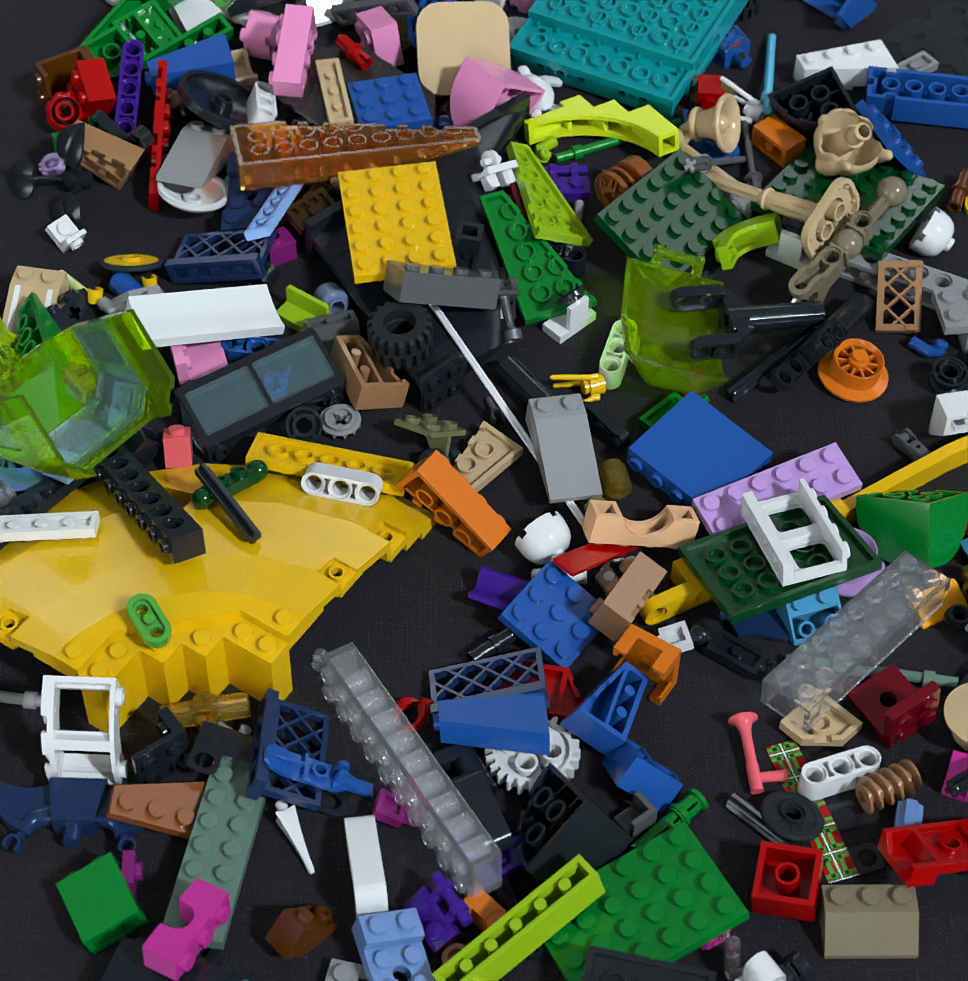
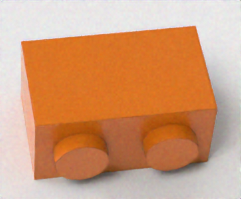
[751,114,806,168]

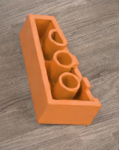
[394,450,511,558]

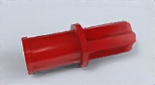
[335,34,373,70]

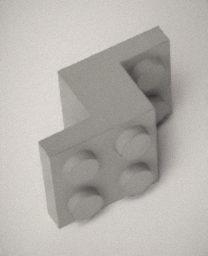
[932,289,968,354]

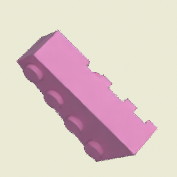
[269,4,317,97]

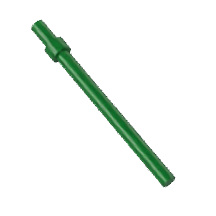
[554,117,683,163]

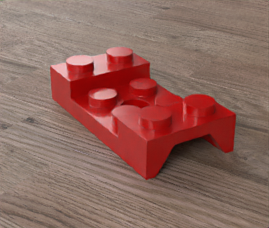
[877,819,968,888]

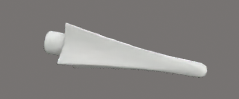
[275,800,315,874]

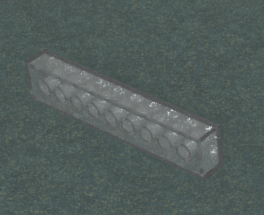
[320,642,502,900]

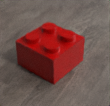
[67,58,116,117]
[751,841,824,922]

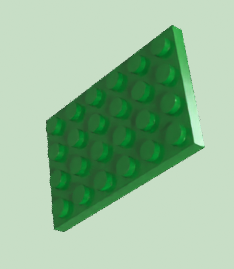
[543,821,750,981]

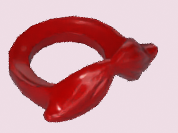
[393,697,434,734]

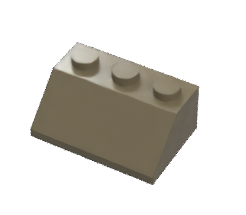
[817,884,919,959]

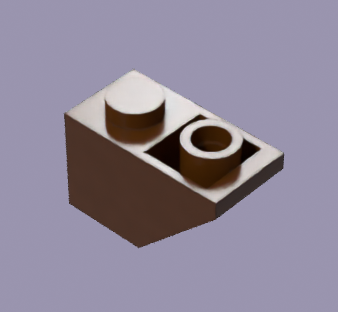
[265,904,340,959]

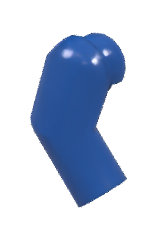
[908,336,948,357]

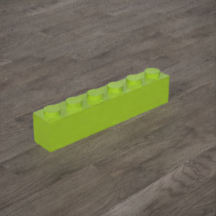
[432,854,606,981]

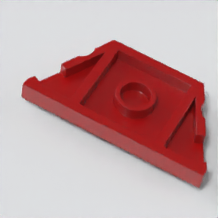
[497,661,581,722]

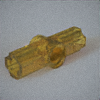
[160,691,251,729]

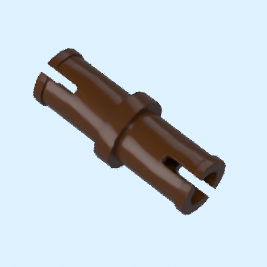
[946,169,968,213]

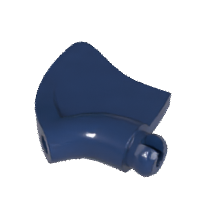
[716,607,790,643]

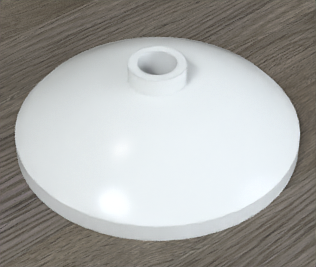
[157,175,228,213]

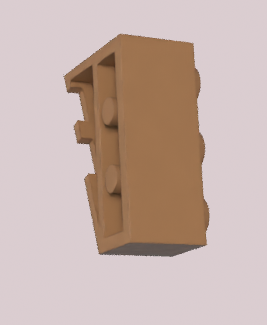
[75,120,145,191]
[330,335,410,410]

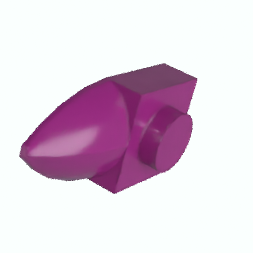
[372,788,433,829]

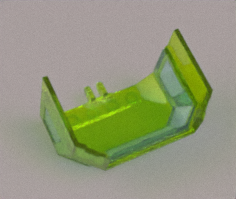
[0,309,175,480]

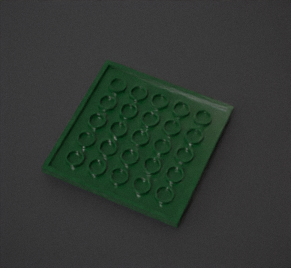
[750,141,945,261]

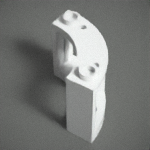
[41,675,128,786]

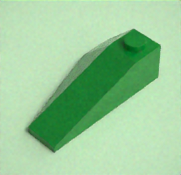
[14,292,73,384]

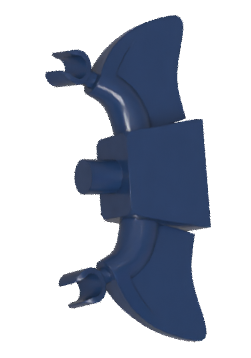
[0,777,144,857]

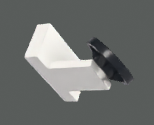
[765,218,812,269]
[542,283,596,344]

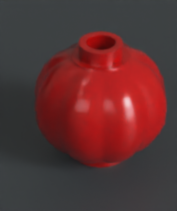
[45,90,89,132]

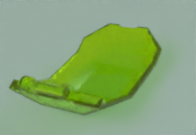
[620,244,729,395]

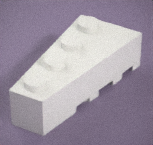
[793,39,899,90]

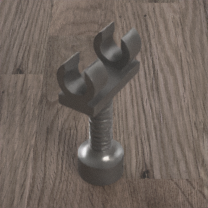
[496,276,523,344]

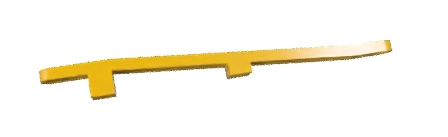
[639,435,968,625]

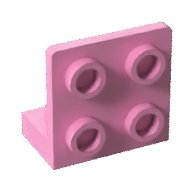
[169,341,228,386]

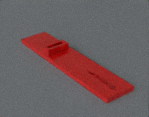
[552,543,643,577]

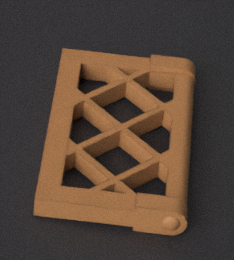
[876,260,923,334]

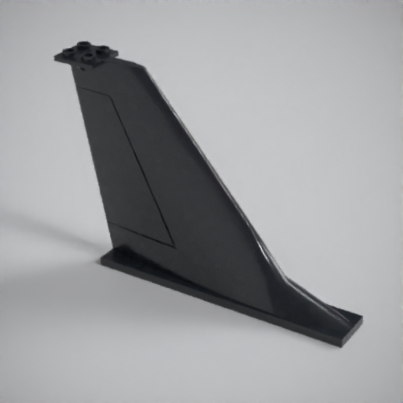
[304,91,530,413]

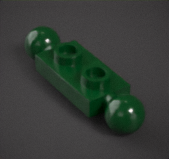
[192,460,268,510]

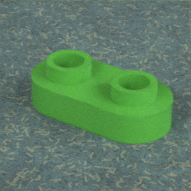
[127,593,171,648]

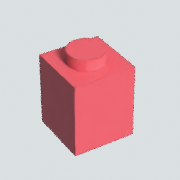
[163,425,193,468]

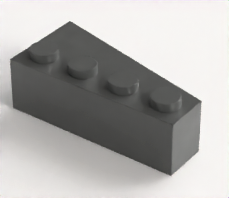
[383,260,501,310]

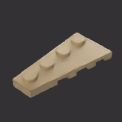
[453,421,523,493]

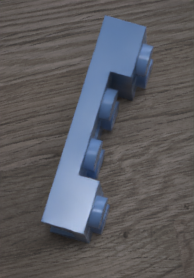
[351,908,435,981]

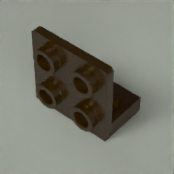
[279,187,336,235]

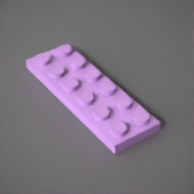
[692,442,862,535]

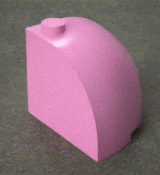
[450,57,545,131]

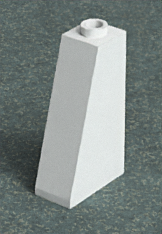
[169,0,226,34]

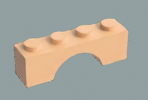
[582,500,700,550]

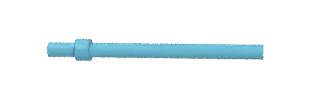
[761,33,776,115]

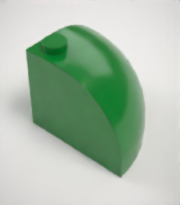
[856,490,968,573]

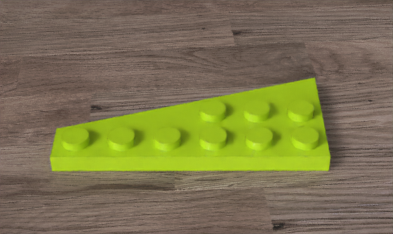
[506,141,593,247]

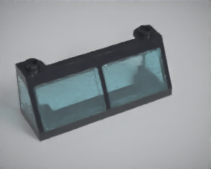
[174,327,346,464]

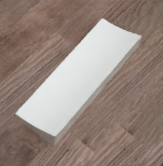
[124,284,285,348]

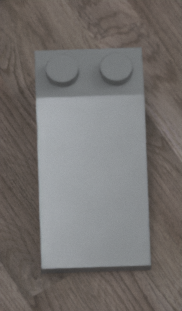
[156,121,235,189]
[525,393,603,503]

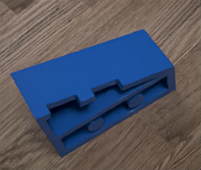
[559,661,649,756]

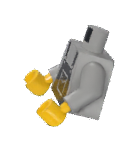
[88,274,165,327]

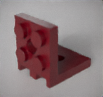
[847,663,941,750]

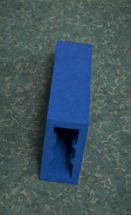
[144,33,236,95]
[433,692,550,755]

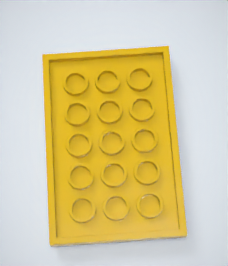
[338,161,456,284]

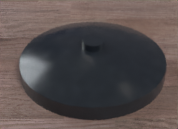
[177,70,253,134]

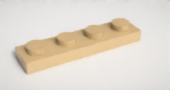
[315,58,354,130]

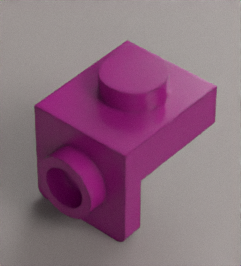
[122,850,143,898]

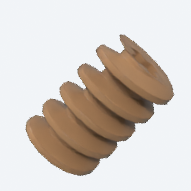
[855,759,923,815]

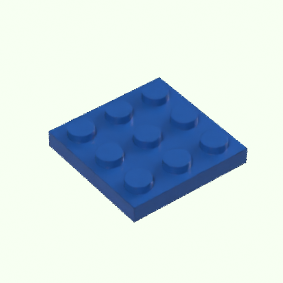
[347,73,432,137]
[855,99,927,177]
[498,560,599,668]

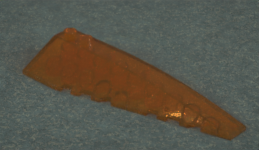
[229,121,482,191]

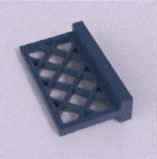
[165,229,277,284]
[429,647,551,732]
[246,688,330,811]

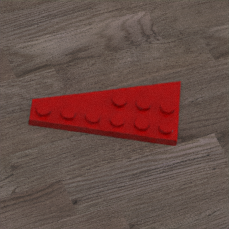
[149,60,172,211]

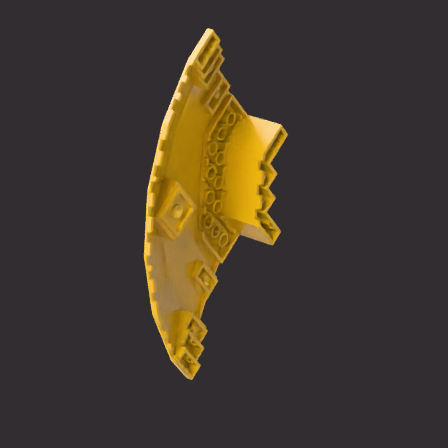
[0,463,437,732]

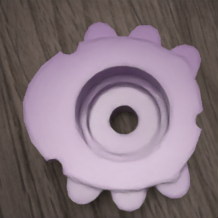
[38,153,66,177]

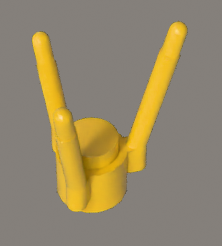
[550,373,606,402]

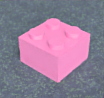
[355,6,404,72]

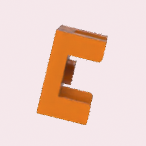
[612,624,681,706]

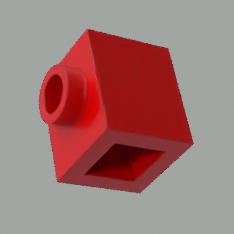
[696,74,725,110]

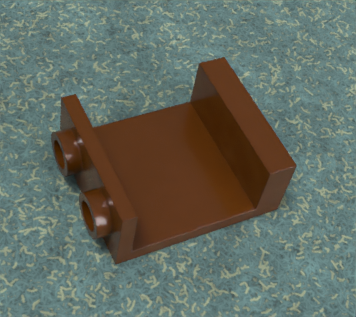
[33,45,95,105]

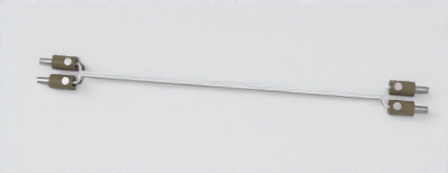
[429,305,655,599]

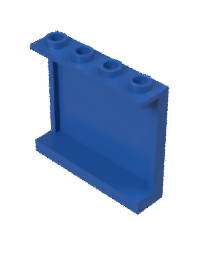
[627,390,773,521]

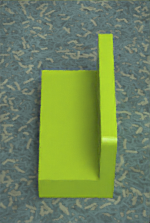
[277,285,330,332]

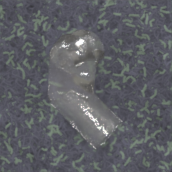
[724,936,744,981]

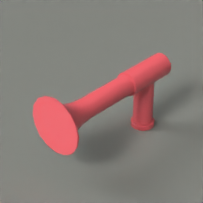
[728,712,788,794]

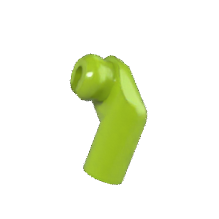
[535,136,558,163]

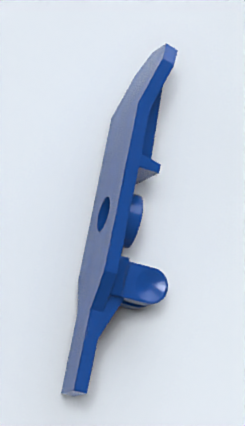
[264,743,373,798]

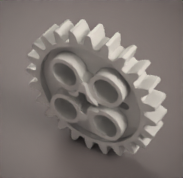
[485,717,580,795]

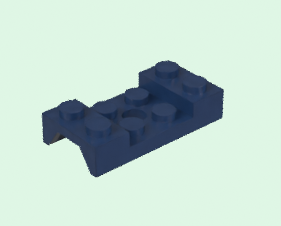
[221,148,280,232]

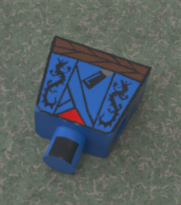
[711,22,751,68]

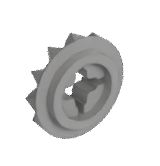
[320,404,361,439]

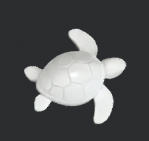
[517,65,562,118]

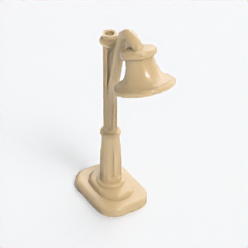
[679,93,860,261]

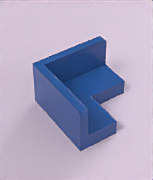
[602,738,683,813]

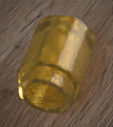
[600,459,632,499]

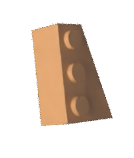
[588,551,667,642]

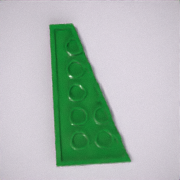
[480,190,597,325]

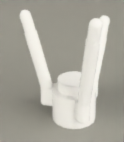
[720,76,765,125]

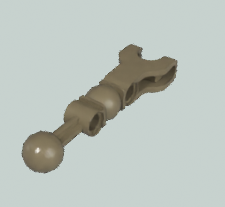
[788,176,908,303]

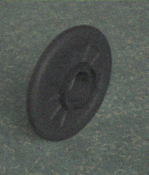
[760,791,824,842]

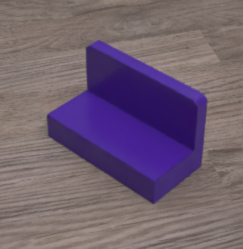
[468,566,529,610]

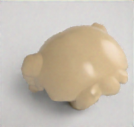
[813,108,893,176]

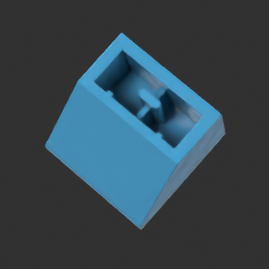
[775,586,846,646]

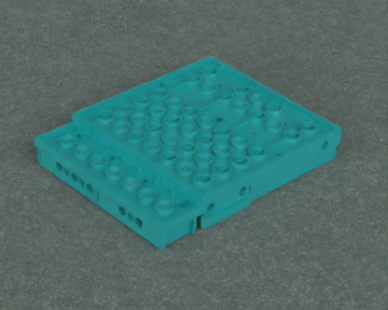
[510,0,749,119]

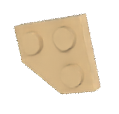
[779,689,863,746]

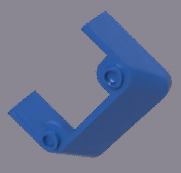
[802,0,877,30]

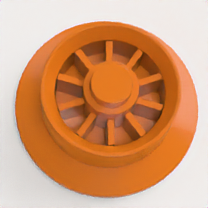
[818,338,888,403]

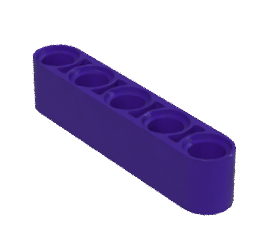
[115,39,144,136]

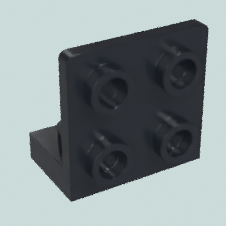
[131,706,190,784]

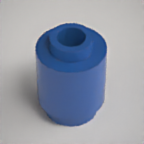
[109,272,143,296]

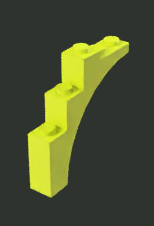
[524,95,679,157]

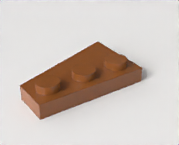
[106,782,205,839]

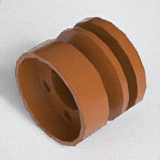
[595,155,653,208]

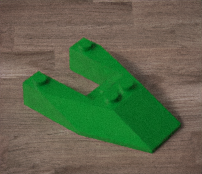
[80,0,233,80]

